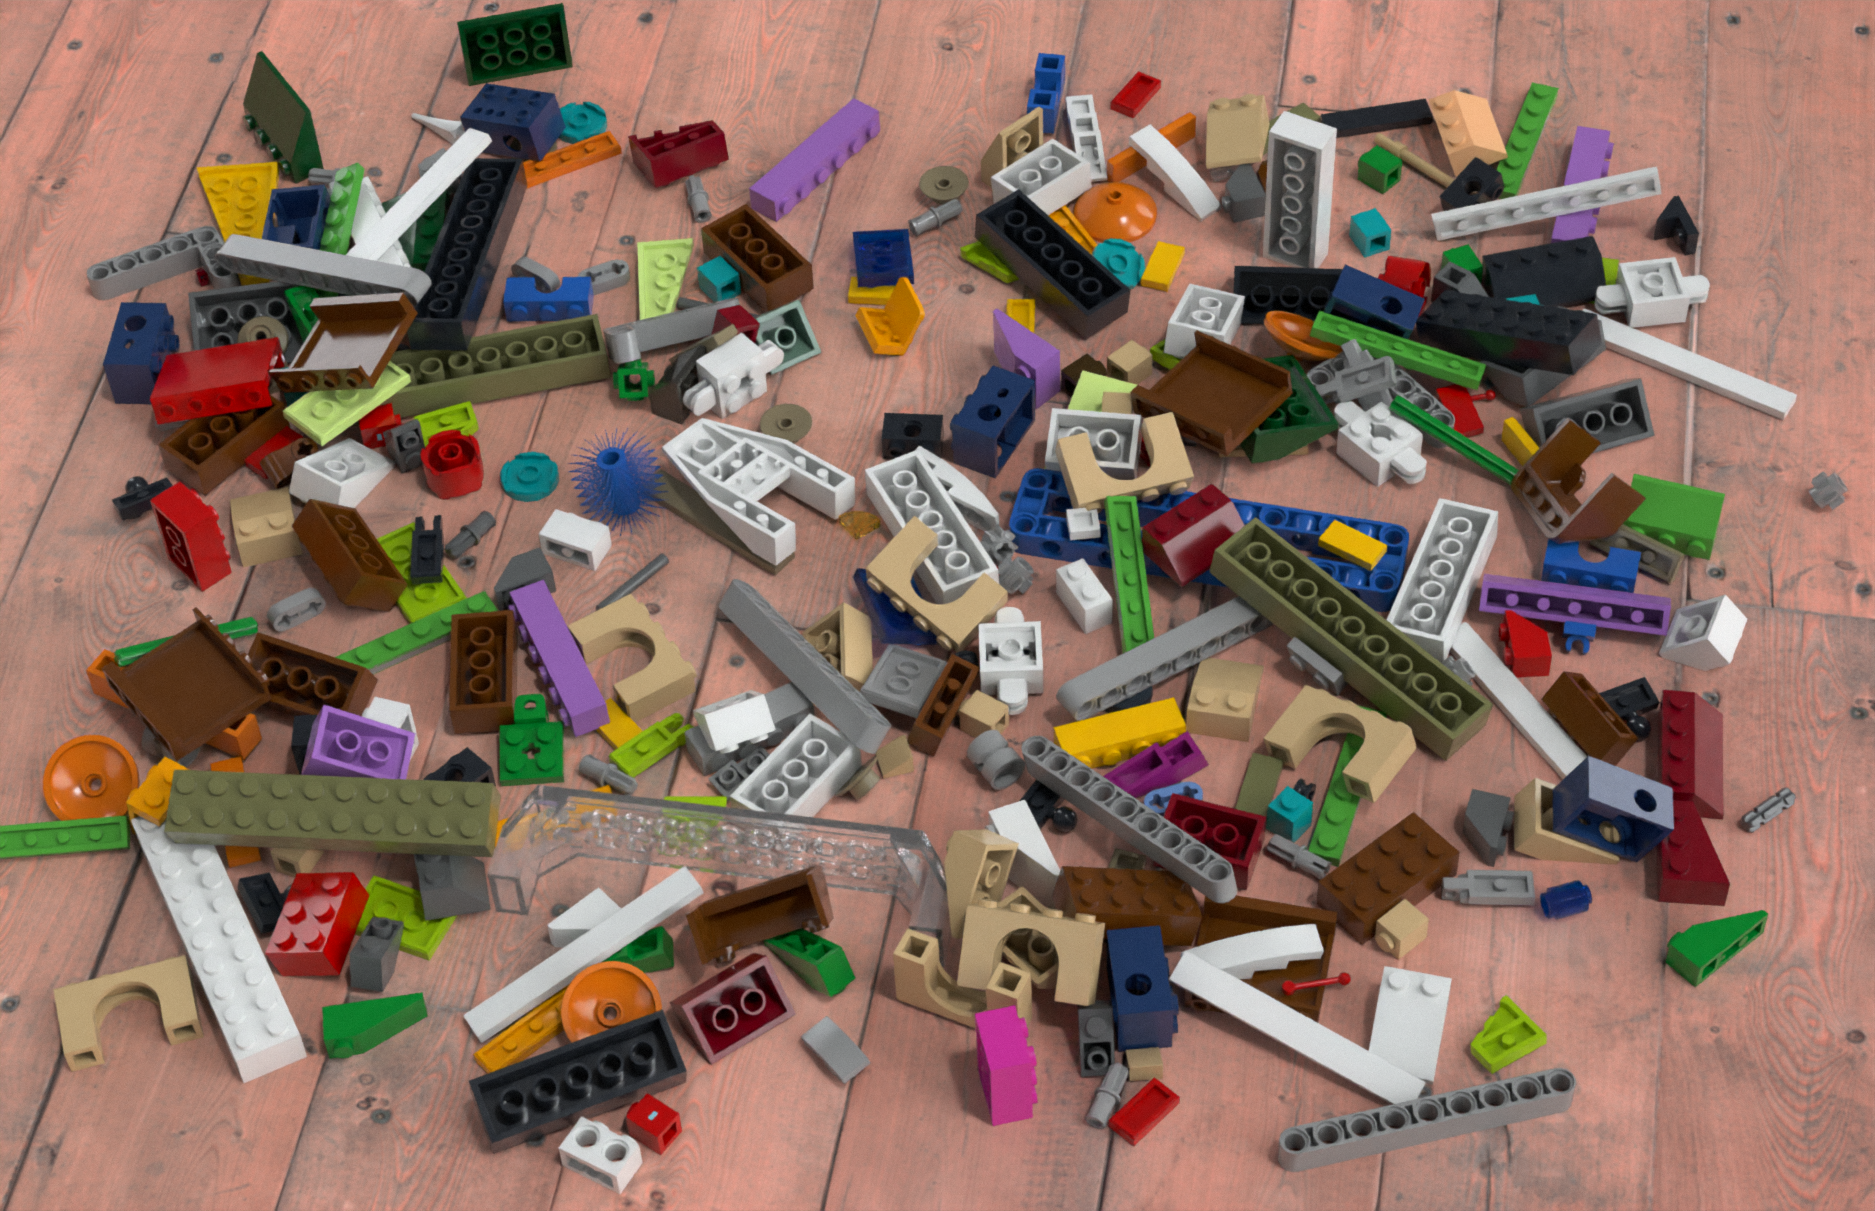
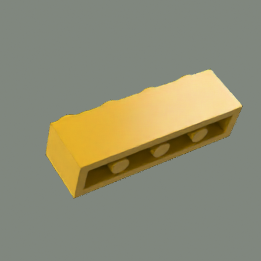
[1053,697,1186,769]

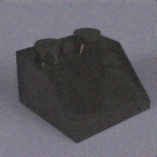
[648,345,707,425]

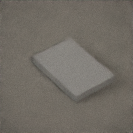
[860,643,947,718]

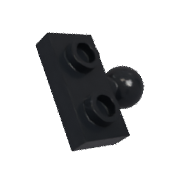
[112,476,173,521]
[1599,677,1660,741]
[1019,779,1078,832]
[237,872,292,934]

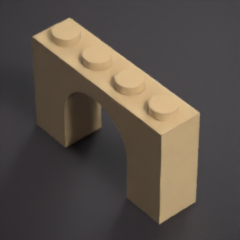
[1055,412,1194,513]
[866,516,1008,652]
[567,594,697,723]
[1263,685,1416,803]
[957,899,1105,1006]
[893,928,1032,1028]
[53,955,204,1072]

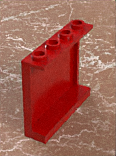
[150,337,286,424]

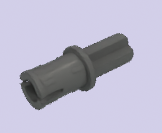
[444,510,496,559]

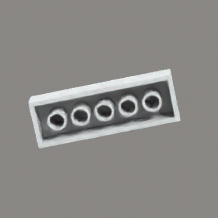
[1263,111,1337,268]
[865,449,999,604]
[1387,498,1498,663]

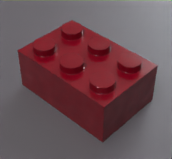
[1153,793,1266,890]

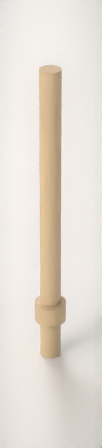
[1374,133,1477,195]

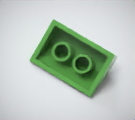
[1623,474,1725,560]

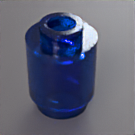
[1540,880,1592,920]

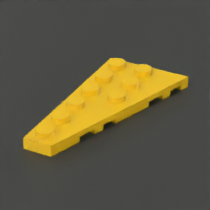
[196,162,279,286]

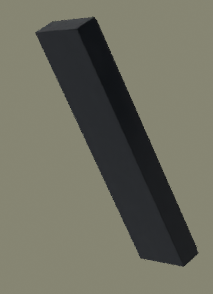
[1320,98,1433,138]

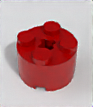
[1378,256,1431,317]
[421,430,484,500]

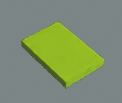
[355,875,457,961]

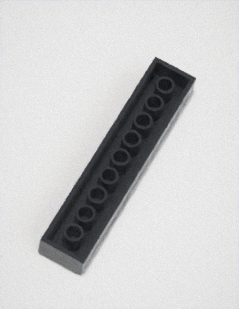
[407,158,527,351]

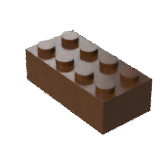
[701,204,814,312]
[158,395,291,495]
[292,499,408,612]
[449,610,518,734]
[248,632,378,716]
[1316,812,1460,945]
[1052,866,1202,946]

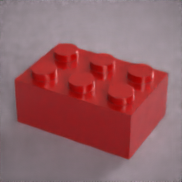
[150,481,232,592]
[265,872,369,976]

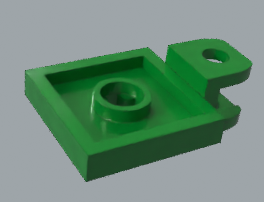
[500,694,564,787]

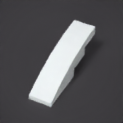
[1065,94,1107,182]
[1129,124,1222,222]
[916,446,999,531]
[1180,924,1324,979]

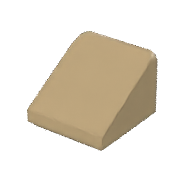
[1102,392,1133,414]
[875,735,914,779]
[1125,1047,1163,1081]

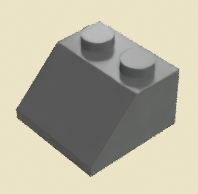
[416,854,491,920]

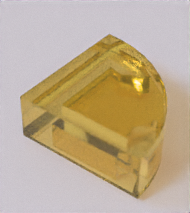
[839,511,881,540]

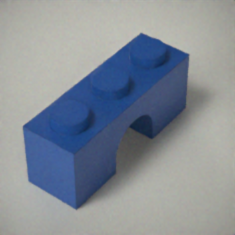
[1027,53,1065,134]
[503,277,594,322]
[1541,539,1641,593]

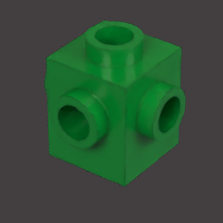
[613,359,655,401]

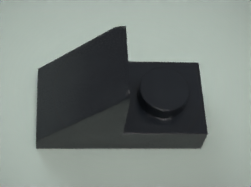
[1653,195,1699,256]

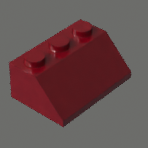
[1142,483,1245,587]
[669,953,796,1065]

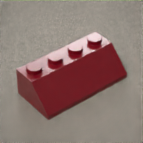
[1657,690,1724,820]

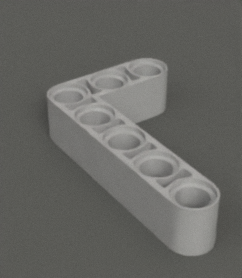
[87,226,241,300]
[603,298,740,364]
[1307,351,1455,448]

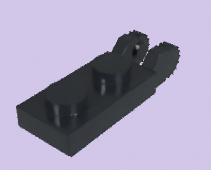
[411,515,444,585]

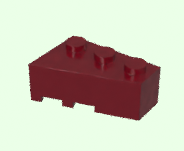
[628,120,729,188]
[1656,800,1730,906]

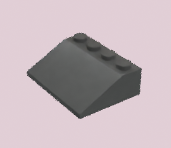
[188,281,304,364]

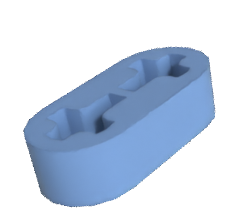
[1144,781,1203,817]

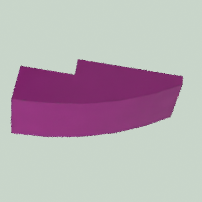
[1103,731,1209,798]

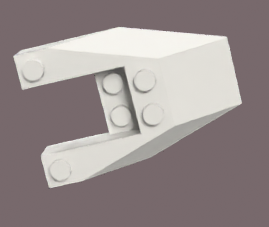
[662,418,855,566]

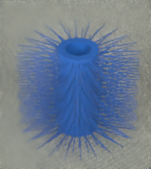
[568,428,669,536]

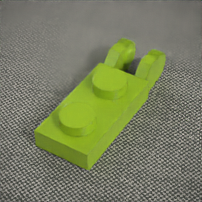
[609,713,693,778]

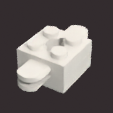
[1595,257,1710,328]
[683,333,784,419]
[1334,401,1427,487]
[978,607,1044,715]

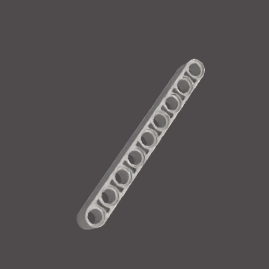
[214,234,432,307]
[719,579,891,754]
[1056,596,1274,721]
[1021,736,1238,903]
[1278,1068,1576,1172]

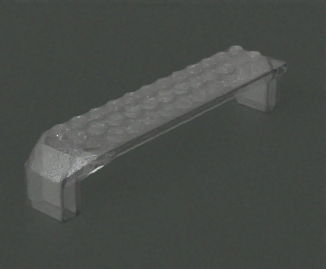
[488,785,951,967]

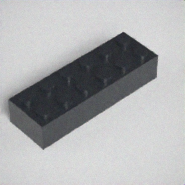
[975,189,1131,339]
[1416,290,1602,376]
[469,1010,687,1154]

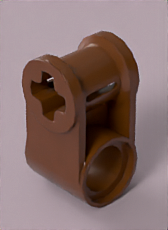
[259,438,318,489]

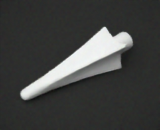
[411,113,465,145]

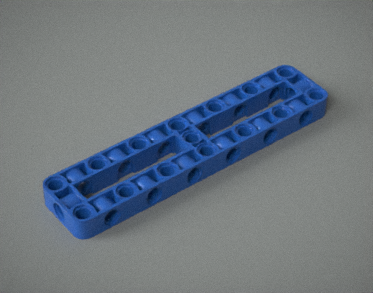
[1009,468,1409,612]

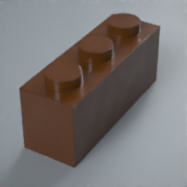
[907,654,980,756]
[1541,671,1638,766]

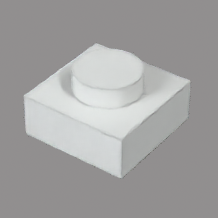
[1066,508,1100,540]

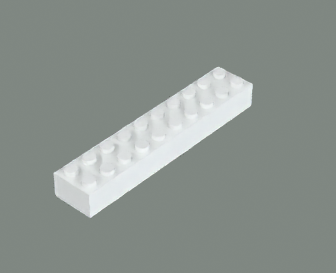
[131,816,307,1083]

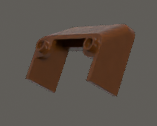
[1511,417,1646,544]
[685,864,834,965]

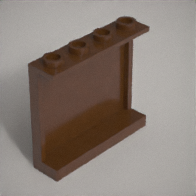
[268,292,418,393]
[1131,330,1293,456]
[102,607,271,761]
[1185,895,1338,1023]

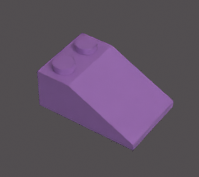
[993,309,1060,410]
[301,705,415,779]

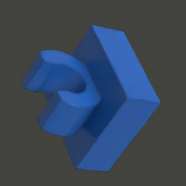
[1562,621,1597,655]

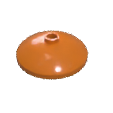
[1074,182,1157,243]
[1264,311,1343,362]
[43,735,140,821]
[561,961,662,1043]

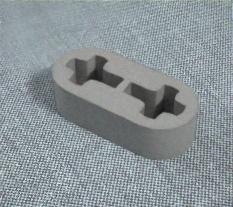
[511,256,560,293]
[578,259,630,295]
[267,588,326,631]

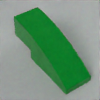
[602,926,674,973]

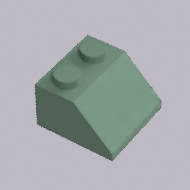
[755,300,821,375]

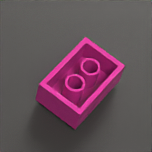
[975,1005,1038,1126]

